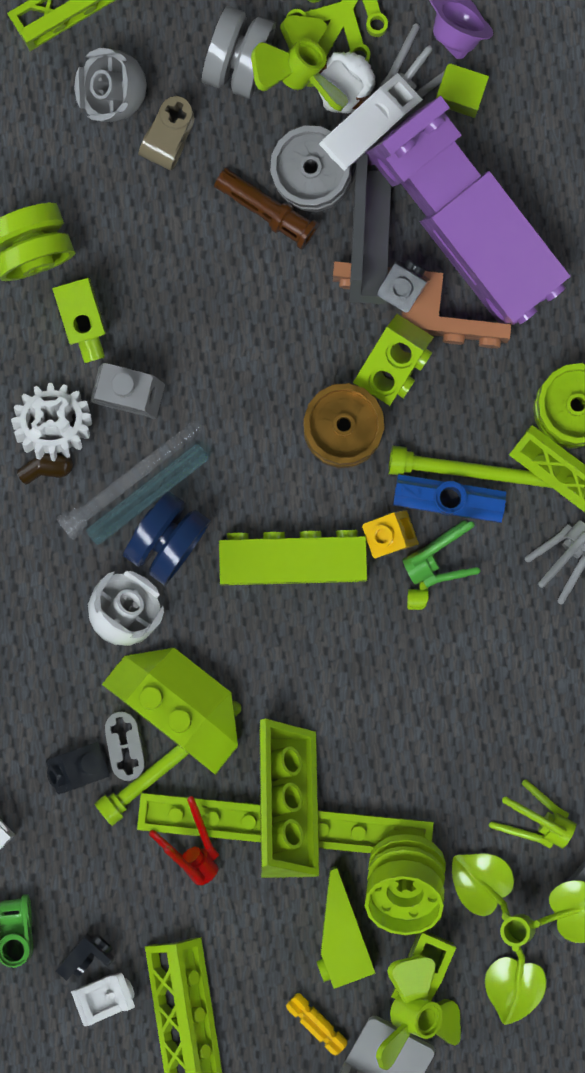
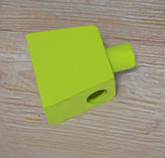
[52,278,106,363]

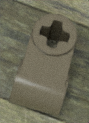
[138,96,195,171]

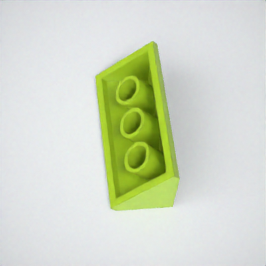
[259,718,319,878]

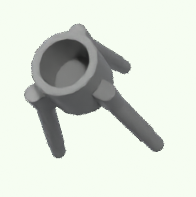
[380,23,445,98]
[525,520,585,604]

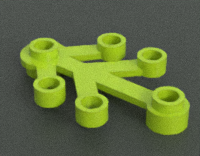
[286,0,388,87]

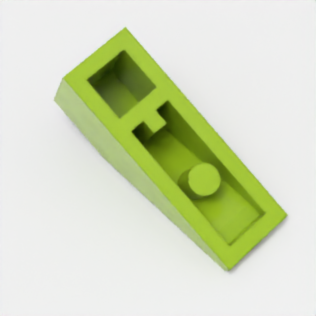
[316,866,376,989]

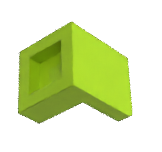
[436,64,489,118]

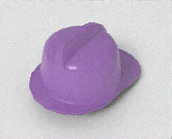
[429,0,493,59]

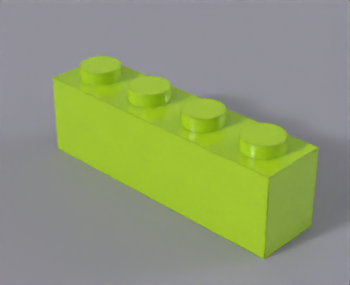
[219,530,367,586]

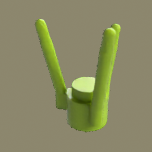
[489,779,577,849]

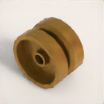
[303,383,384,468]

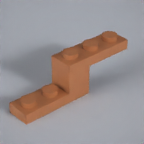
[332,261,512,348]

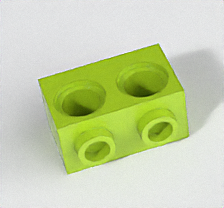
[353,314,434,406]

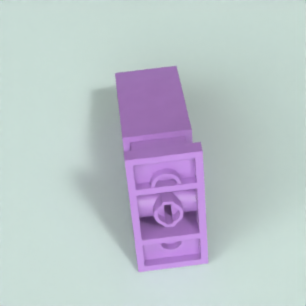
[365,96,571,325]

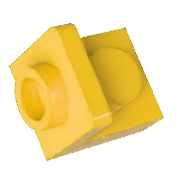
[362,510,419,558]

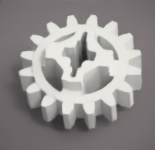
[11,383,92,461]

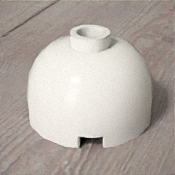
[88,571,164,646]

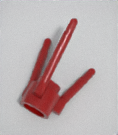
[149,796,219,885]

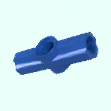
[393,474,506,523]

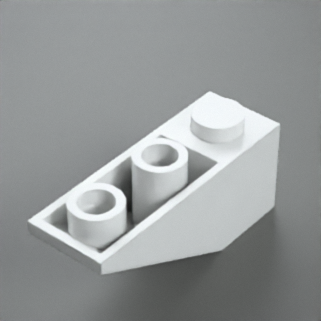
[319,73,423,171]

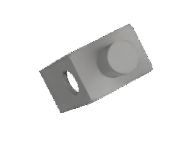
[90,363,165,419]

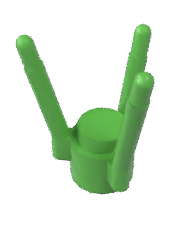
[402,520,480,588]

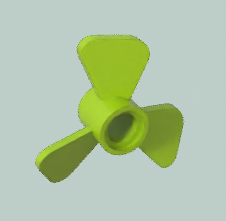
[251,15,349,111]
[376,955,461,1070]

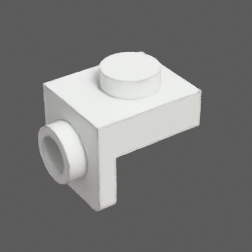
[71,973,135,1026]

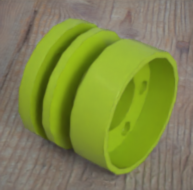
[365,834,446,935]

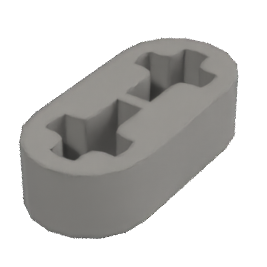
[105,712,145,781]

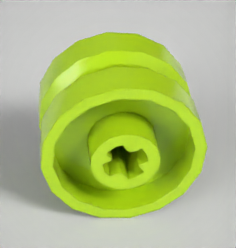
[0,202,76,281]
[533,363,585,449]

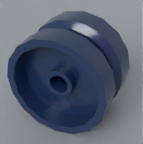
[122,491,211,586]

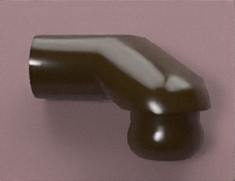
[17,453,73,484]

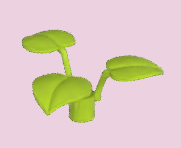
[452,853,585,1025]

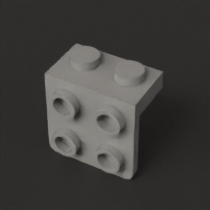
[339,1016,435,1073]

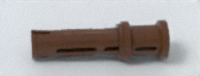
[214,168,319,250]

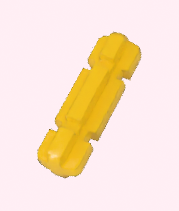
[286,993,348,1056]

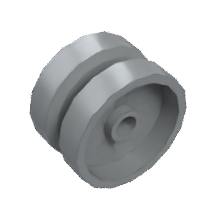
[202,6,276,99]
[270,125,352,212]

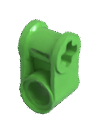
[0,894,33,968]

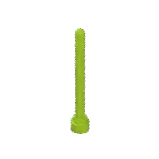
[388,445,552,488]
[94,701,241,826]

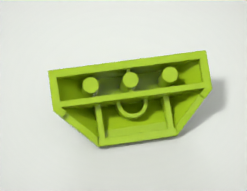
[102,648,238,775]

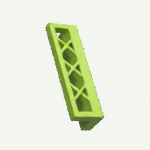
[7,0,116,51]
[509,425,585,512]
[145,938,222,1073]

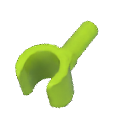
[407,581,429,610]

